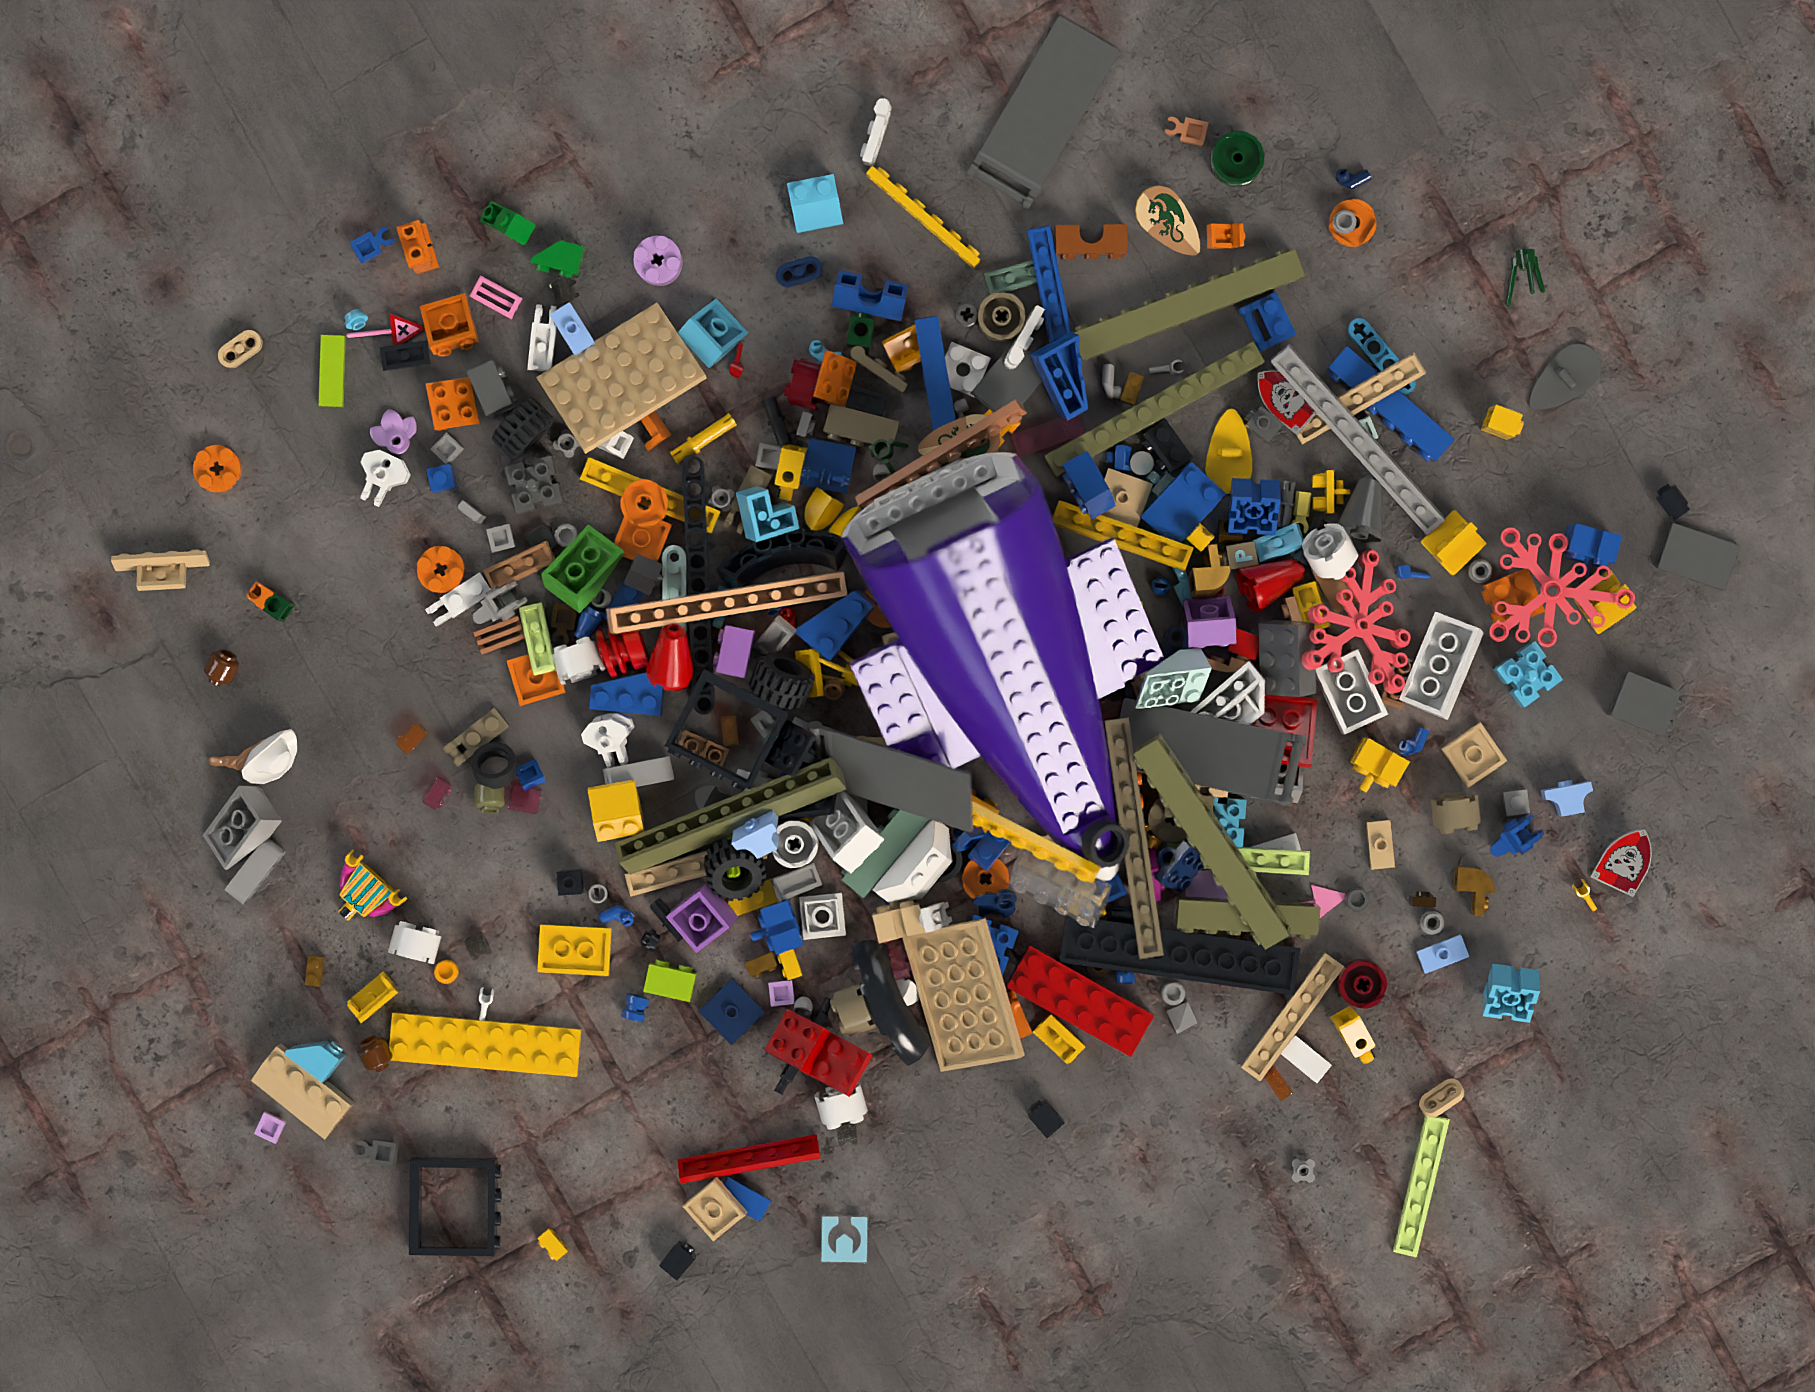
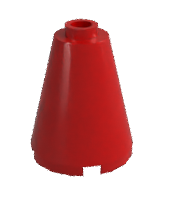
[1236,559,1305,613]
[646,623,694,691]

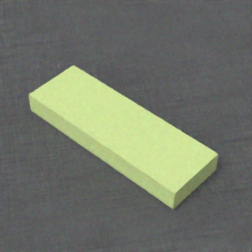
[519,602,556,676]

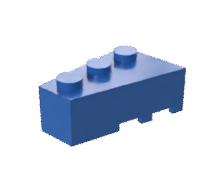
[795,588,877,661]

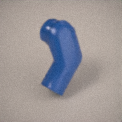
[1398,727,1429,755]
[598,905,634,926]

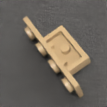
[111,549,210,591]

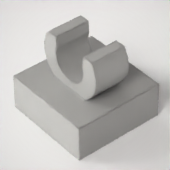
[750,710,778,738]

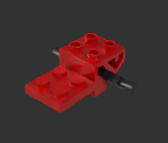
[764,997,873,1097]

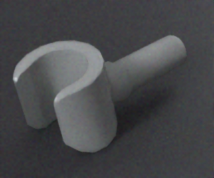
[1149,359,1184,375]
[954,398,969,419]

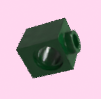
[846,313,875,350]

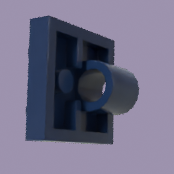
[1154,841,1205,893]

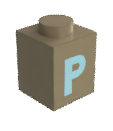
[1221,541,1258,570]

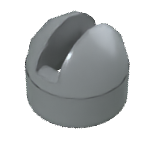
[873,463,891,482]
[591,589,612,608]
[588,884,607,903]
[793,996,813,1017]

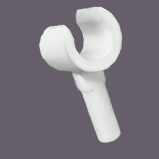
[479,987,494,1021]

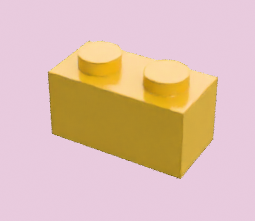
[777,949,802,980]
[537,1227,569,1261]

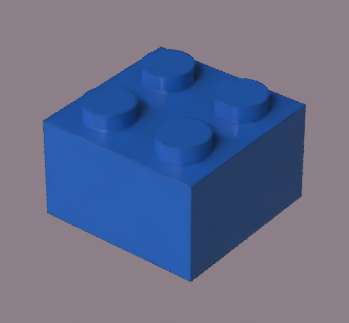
[1062,451,1116,520]

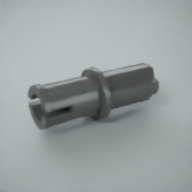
[1277,481,1296,529]

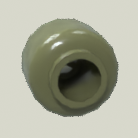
[474,783,505,814]

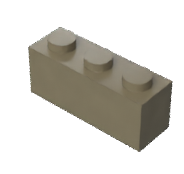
[823,404,900,447]

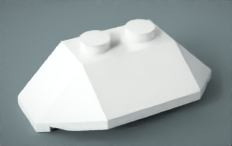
[1190,661,1265,725]
[872,820,952,902]

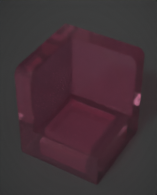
[508,785,542,814]

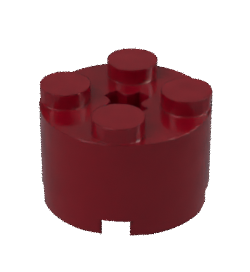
[784,358,823,411]
[1336,959,1387,1009]

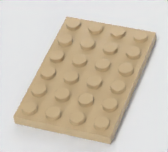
[536,303,707,454]
[902,918,1025,1072]

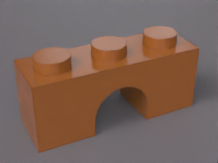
[1055,224,1128,260]

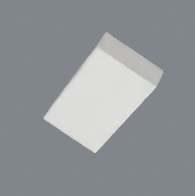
[1281,1035,1332,1083]

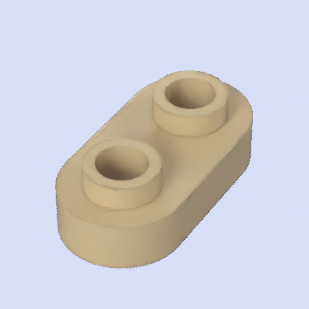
[218,330,263,368]
[1419,1079,1464,1117]

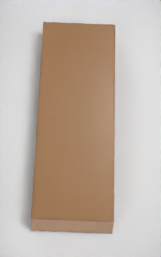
[483,541,556,589]

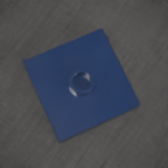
[698,978,766,1045]

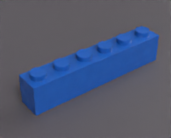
[1326,346,1455,462]

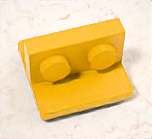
[1421,510,1486,575]
[1572,570,1636,634]

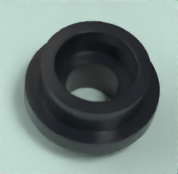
[640,929,660,952]

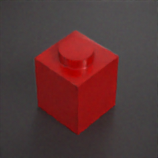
[1226,628,1260,661]

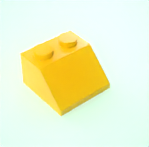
[588,779,644,842]

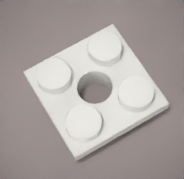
[945,342,991,398]
[799,893,846,940]

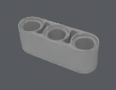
[603,756,674,787]
[225,838,286,905]

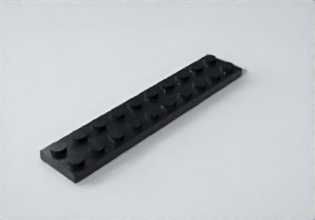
[1059,915,1301,995]

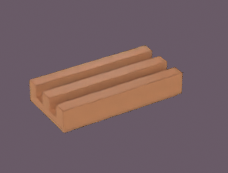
[473,616,525,655]

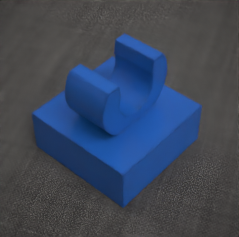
[1105,445,1132,471]
[952,827,985,852]

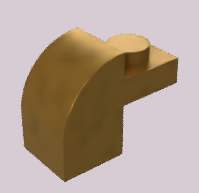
[1188,544,1230,599]
[1453,866,1495,916]

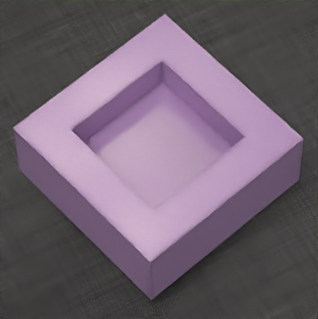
[768,980,795,1007]
[254,1111,287,1144]

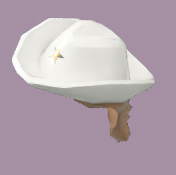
[208,729,297,784]

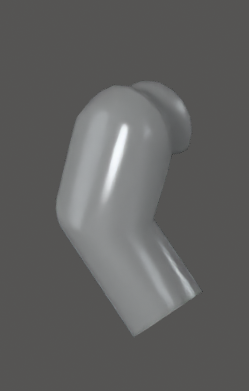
[1102,364,1122,400]

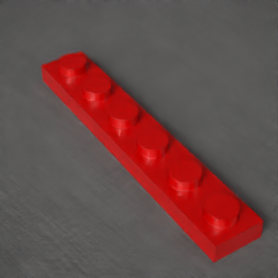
[677,1134,821,1184]

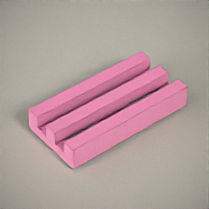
[469,275,523,320]

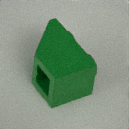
[479,201,536,246]
[530,240,585,279]

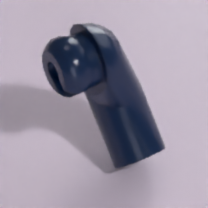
[1336,168,1372,189]

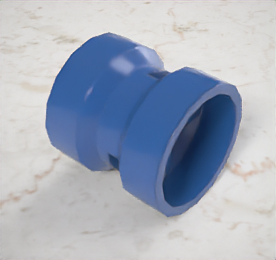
[621,993,650,1022]

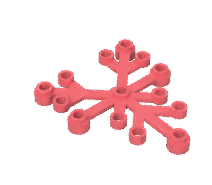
[1489,528,1635,647]
[1302,549,1411,694]

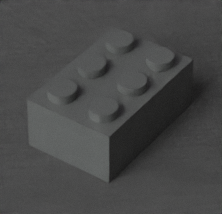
[1259,620,1316,697]

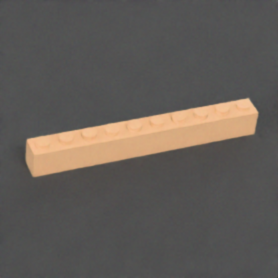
[606,571,847,633]

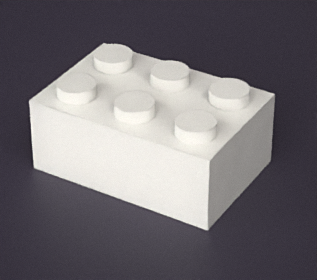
[1316,650,1388,734]
[809,791,884,873]

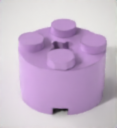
[634,236,683,286]

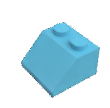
[787,174,843,233]
[678,299,748,368]
[284,1041,346,1082]

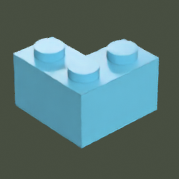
[736,486,799,542]

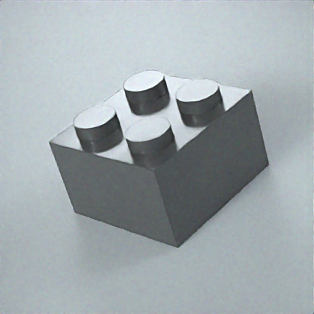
[466,360,518,419]

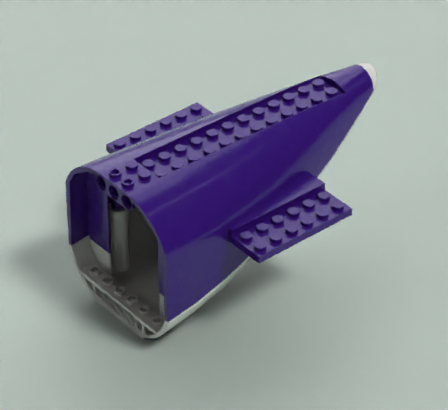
[842,452,1165,881]

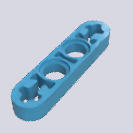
[1347,318,1416,395]

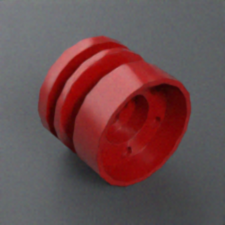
[596,627,650,678]

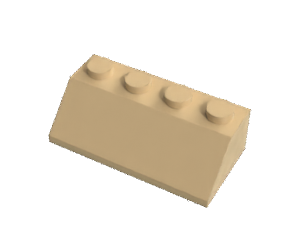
[251,1043,355,1140]

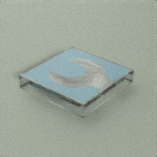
[820,1214,869,1263]

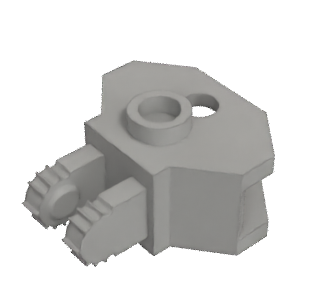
[472,581,528,624]

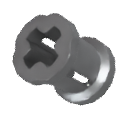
[956,304,978,327]

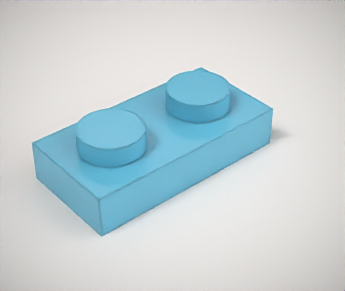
[1253,523,1304,564]

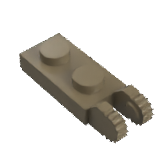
[723,465,773,534]

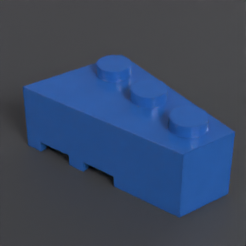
[1030,332,1088,420]
[589,673,665,716]

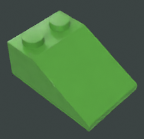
[541,525,624,613]

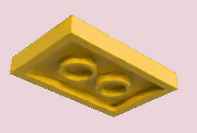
[537,924,612,976]

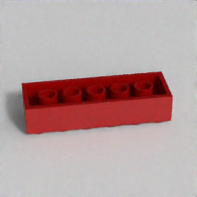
[1006,944,1154,1057]

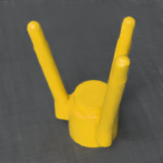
[818,650,859,687]

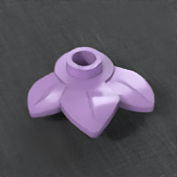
[370,409,417,454]

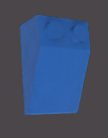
[1140,462,1226,543]

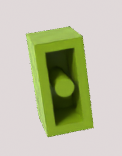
[643,959,697,1002]

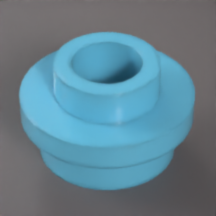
[344,309,368,330]

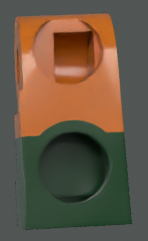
[246,580,295,622]

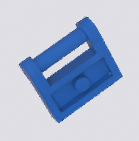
[1238,292,1296,352]

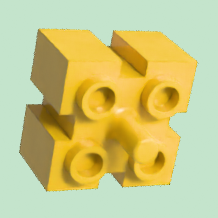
[1349,737,1410,793]

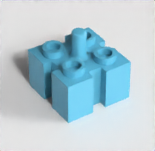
[1493,641,1563,708]
[1213,797,1247,848]
[1482,964,1540,1023]

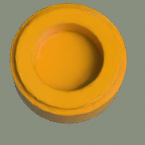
[434,959,459,984]

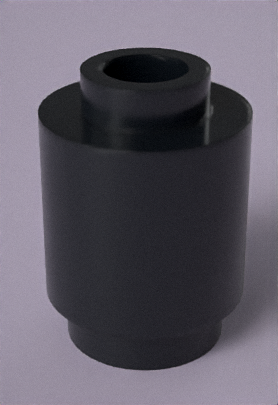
[1656,484,1690,520]

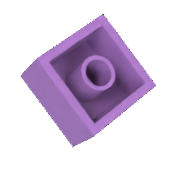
[1183,596,1236,648]
[713,625,756,678]
[666,882,738,953]

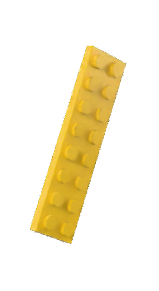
[389,1012,582,1077]

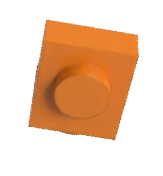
[1207,223,1245,249]

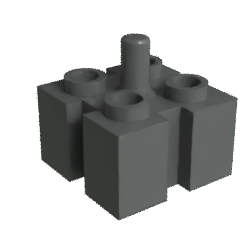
[505,455,565,514]

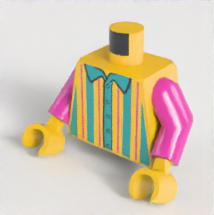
[338,849,407,921]

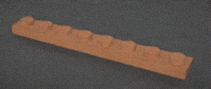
[855,399,1027,508]

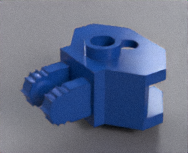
[1490,813,1544,857]

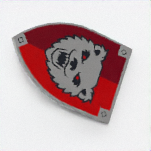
[1257,370,1316,435]
[1590,828,1652,897]

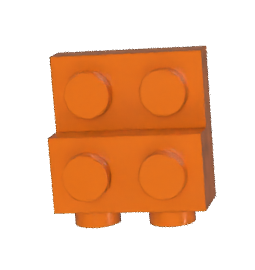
[420,293,479,357]
[1481,569,1545,629]

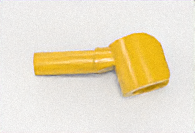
[1572,879,1597,911]

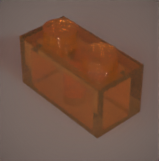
[721,715,739,746]
[396,723,429,755]
[1264,1067,1293,1101]

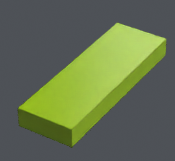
[319,335,346,407]

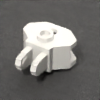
[361,450,411,507]
[581,712,634,768]

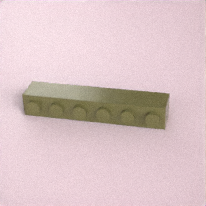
[1174,896,1320,939]

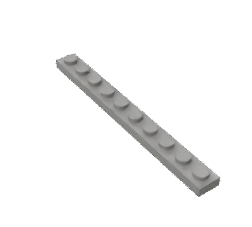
[1271,344,1446,535]

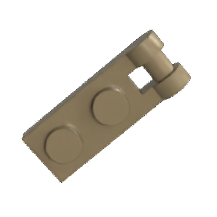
[851,346,908,394]
[443,708,510,767]

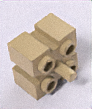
[872,900,925,943]

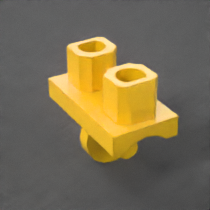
[1312,470,1350,514]

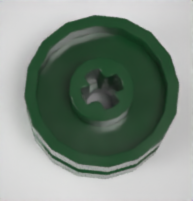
[1210,131,1265,187]

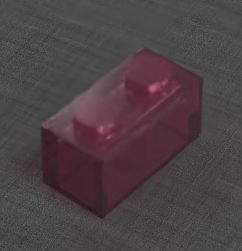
[423,777,452,810]
[889,945,911,981]

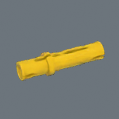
[670,413,737,464]

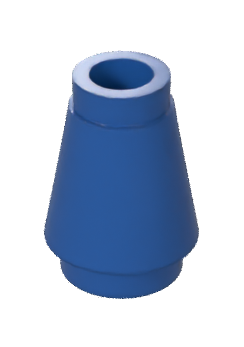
[574,604,604,639]

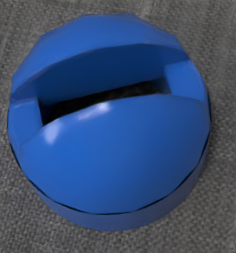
[1151,577,1170,596]
[1116,970,1135,984]

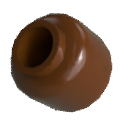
[204,649,239,686]
[357,1035,393,1072]

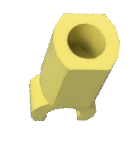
[1290,491,1312,533]

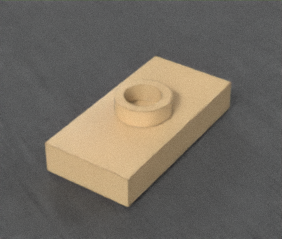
[1366,820,1395,870]

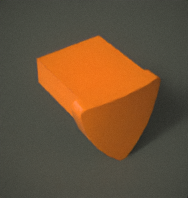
[641,411,671,451]

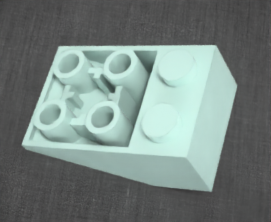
[1134,648,1212,709]

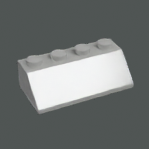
[1399,612,1484,720]

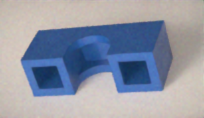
[832,270,909,321]

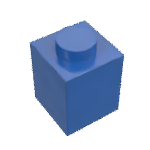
[427,464,458,493]

